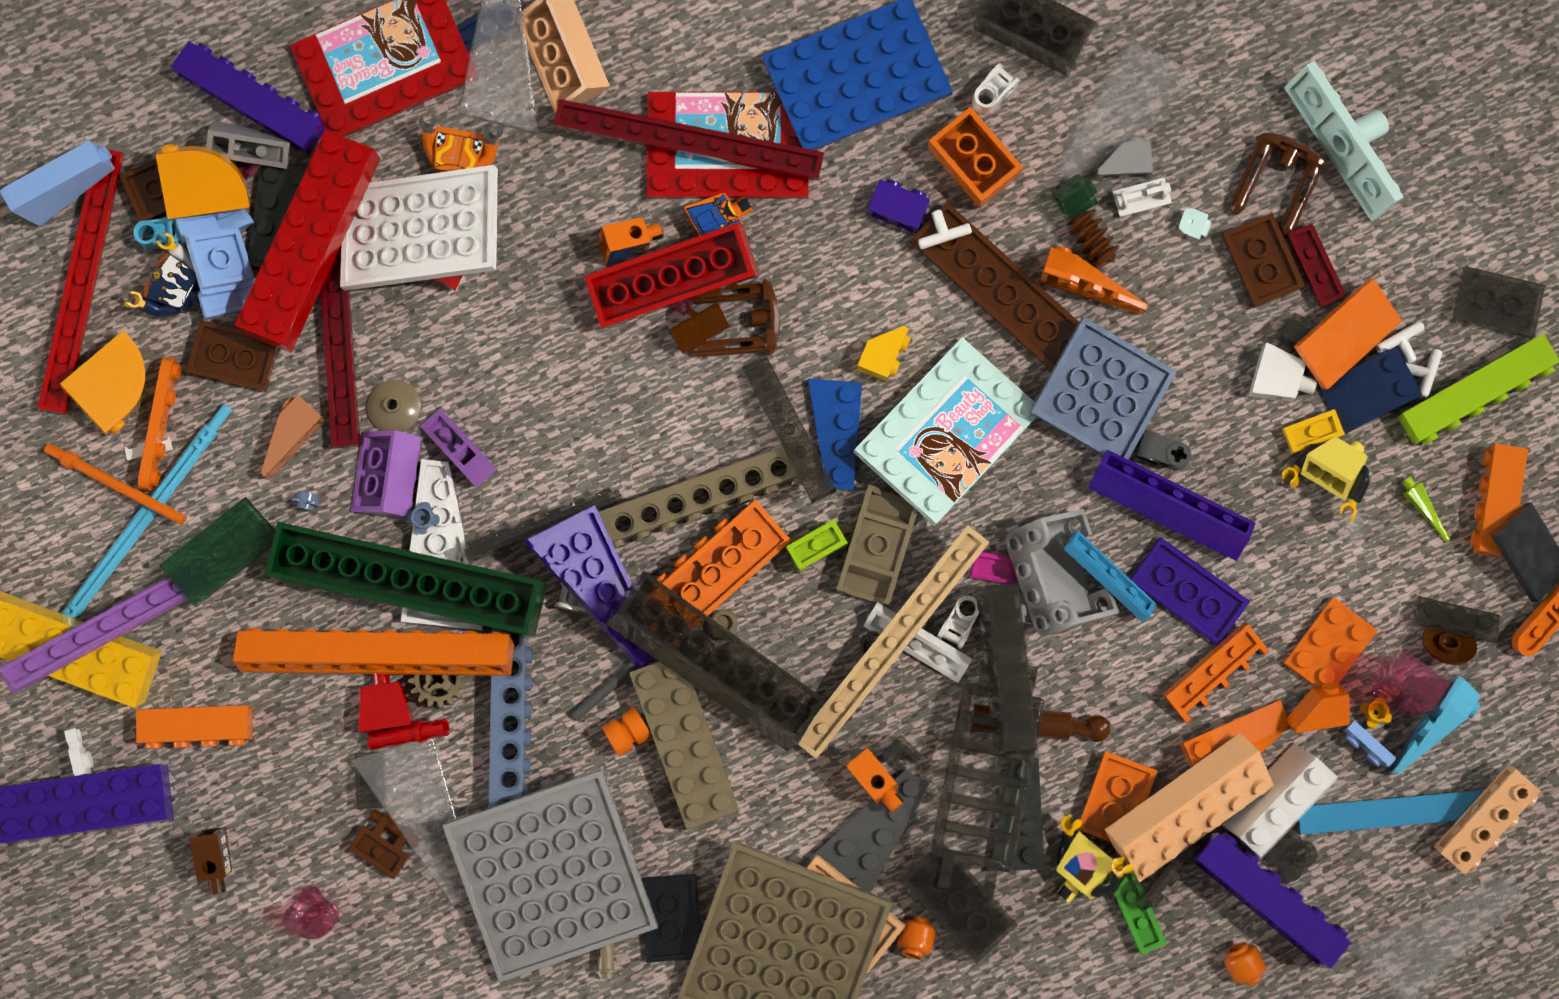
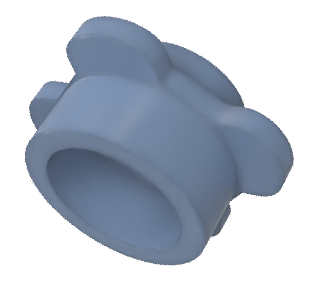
[291,491,321,511]
[407,502,440,535]

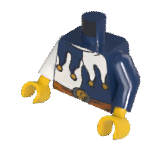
[124,232,201,318]

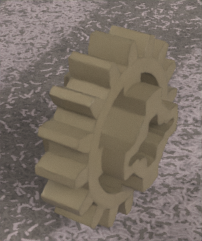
[408,675,469,709]

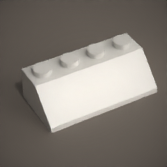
[1221,743,1338,861]

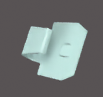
[1178,208,1212,240]

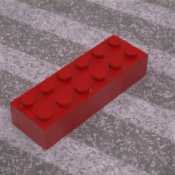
[584,223,760,328]

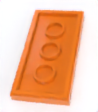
[1294,278,1402,389]

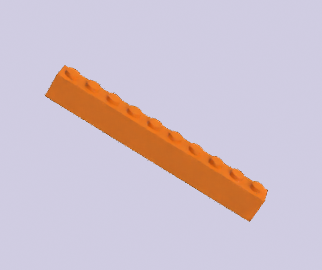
[233,628,514,676]

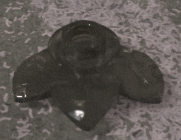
[1263,829,1318,884]

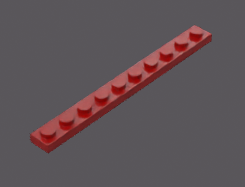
[37,149,125,415]

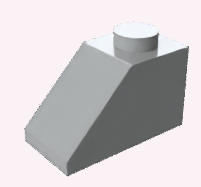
[1096,137,1153,181]

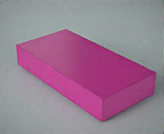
[970,552,1020,587]

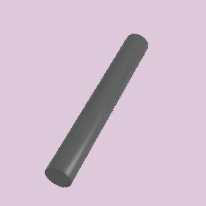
[571,660,639,721]

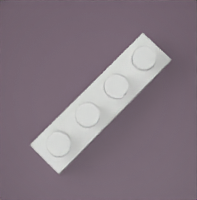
[864,602,972,683]

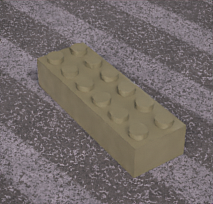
[629,653,740,830]

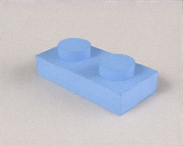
[1343,720,1397,768]

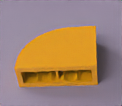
[156,144,250,219]
[60,330,145,436]

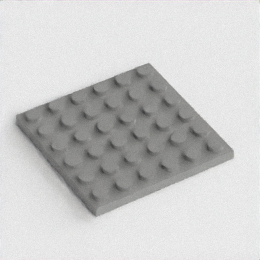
[442,769,658,983]

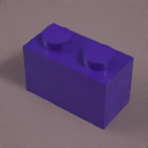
[867,179,930,234]

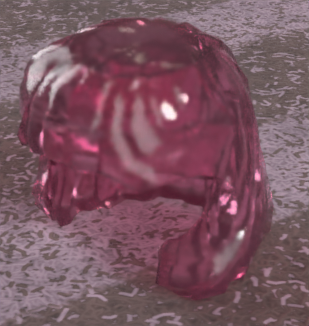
[281,885,339,939]

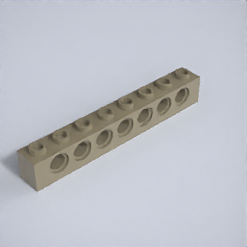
[598,441,809,549]

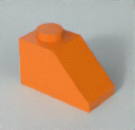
[1287,683,1350,733]

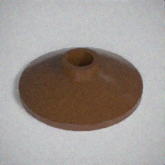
[1422,620,1477,665]

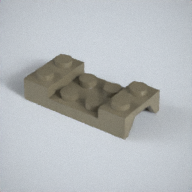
[836,484,918,607]

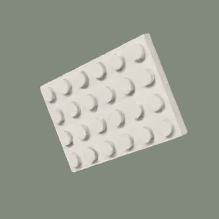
[340,165,498,291]

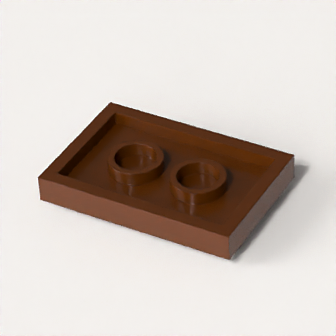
[119,142,196,222]
[1221,213,1305,309]
[186,320,278,392]

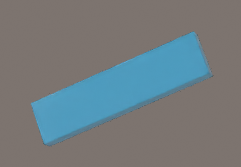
[1063,530,1156,623]

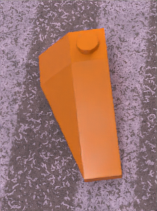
[1039,246,1147,315]
[1179,700,1290,768]

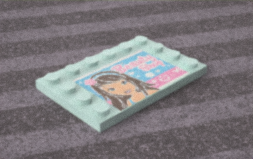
[853,337,1037,526]

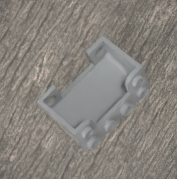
[1006,509,1119,636]

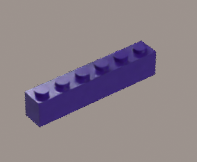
[171,41,326,155]
[1088,449,1256,561]

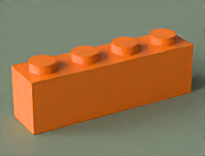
[1470,443,1528,559]
[136,705,253,749]

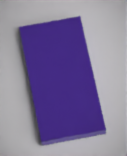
[1130,537,1250,646]

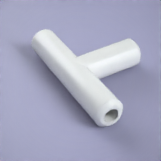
[918,210,972,249]
[1376,321,1425,363]
[1406,349,1442,400]

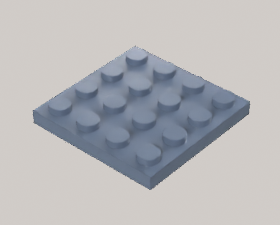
[1029,317,1177,460]

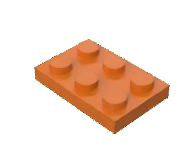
[1283,597,1378,687]
[1077,751,1158,843]

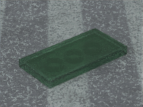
[159,497,276,608]

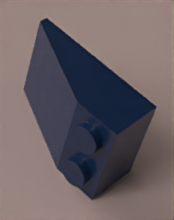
[1318,347,1422,434]

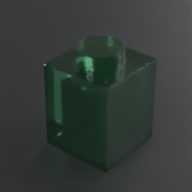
[1051,174,1098,220]

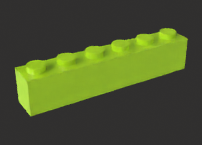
[1397,333,1559,446]

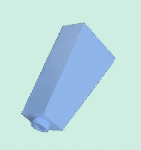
[0,140,115,226]

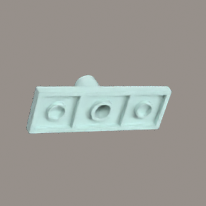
[1284,61,1404,222]

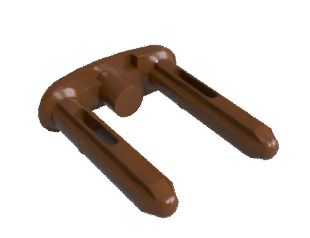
[1230,133,1328,237]
[688,279,780,357]

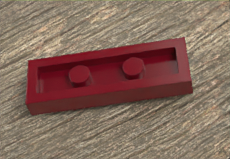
[1287,223,1347,309]

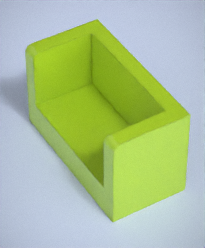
[786,519,848,573]

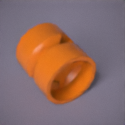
[601,706,653,757]

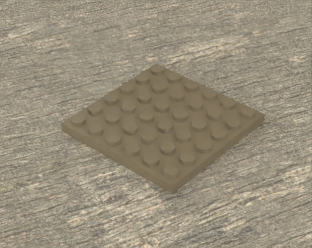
[678,841,893,999]

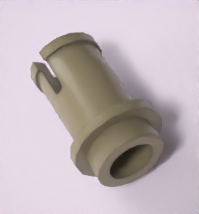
[595,945,617,979]

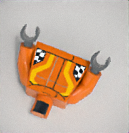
[419,114,503,173]

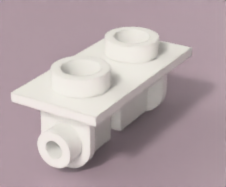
[1112,178,1172,217]

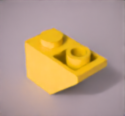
[857,326,911,382]

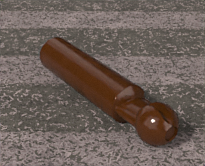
[971,704,1111,742]

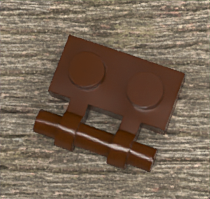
[348,809,421,879]

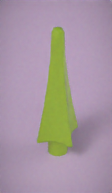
[1401,476,1450,542]

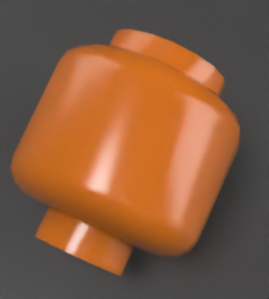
[896,916,936,960]
[1224,942,1266,986]

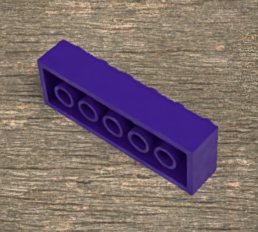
[0,764,174,844]
[1190,832,1352,969]

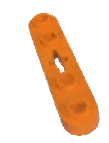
[138,357,181,491]
[1512,583,1559,656]

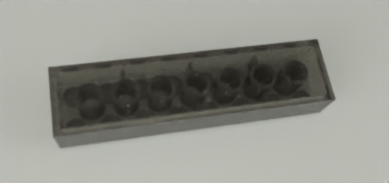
[606,571,825,751]

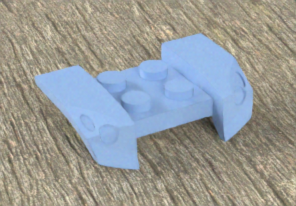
[174,208,256,320]

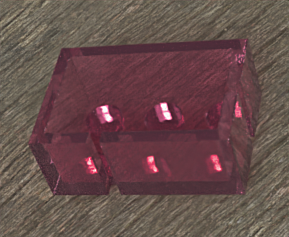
[1368,650,1451,716]

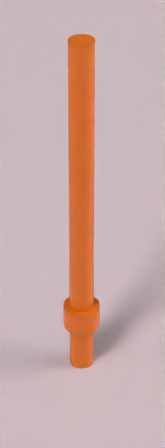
[44,443,187,525]

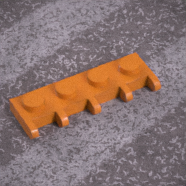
[1162,622,1269,724]

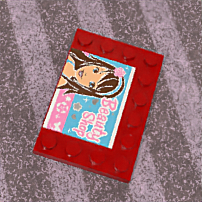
[290,0,479,137]
[647,92,809,199]

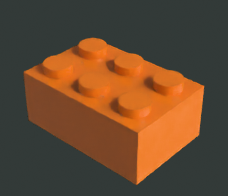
[927,107,1023,209]

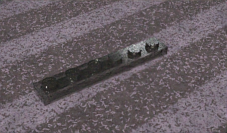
[464,488,622,564]

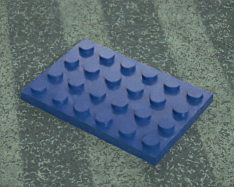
[762,0,953,150]

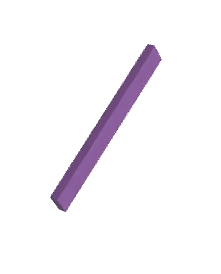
[0,563,209,695]

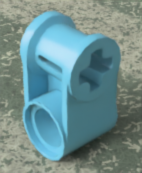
[133,217,187,250]

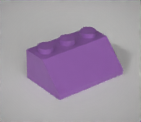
[351,430,421,518]

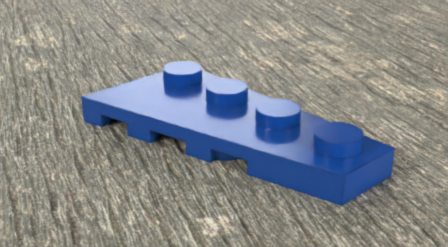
[808,378,862,492]

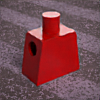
[358,674,415,733]

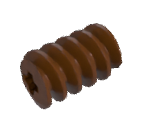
[1066,209,1120,270]

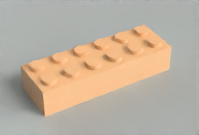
[1105,733,1274,883]

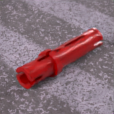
[367,718,450,750]

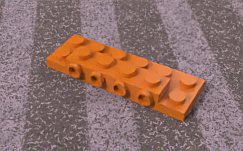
[632,499,792,651]

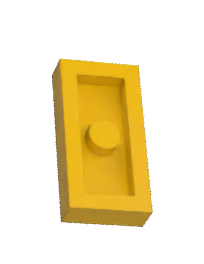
[1282,409,1345,454]

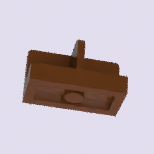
[669,303,730,354]

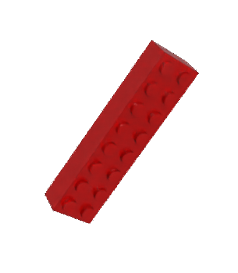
[235,130,380,353]

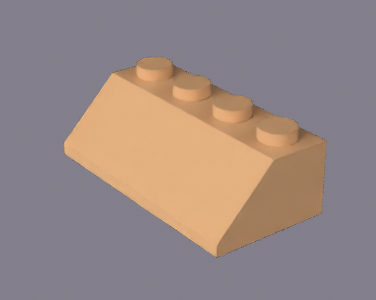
[515,0,610,113]

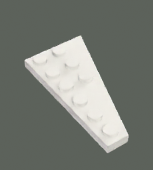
[401,459,484,631]

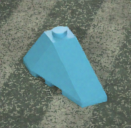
[1389,676,1481,775]

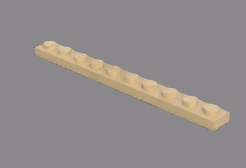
[795,525,990,759]

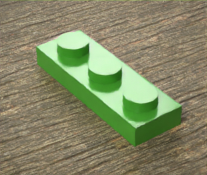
[1113,873,1167,955]

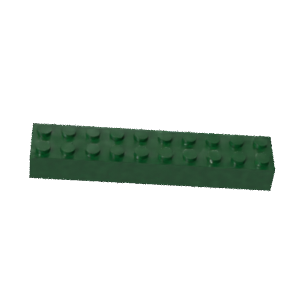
[264,522,548,638]

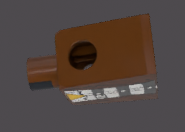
[189,826,232,895]

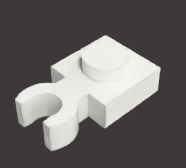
[64,728,94,776]

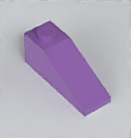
[420,408,497,488]

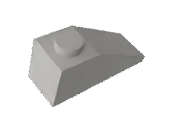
[206,121,290,169]

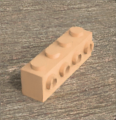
[1434,764,1541,874]

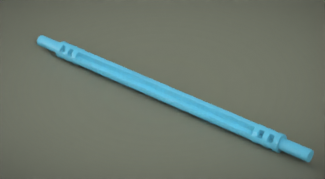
[61,404,232,619]

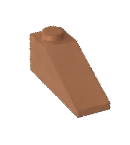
[261,395,326,480]

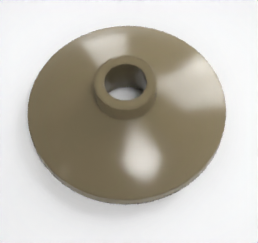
[367,380,421,432]

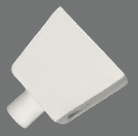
[1248,343,1317,402]

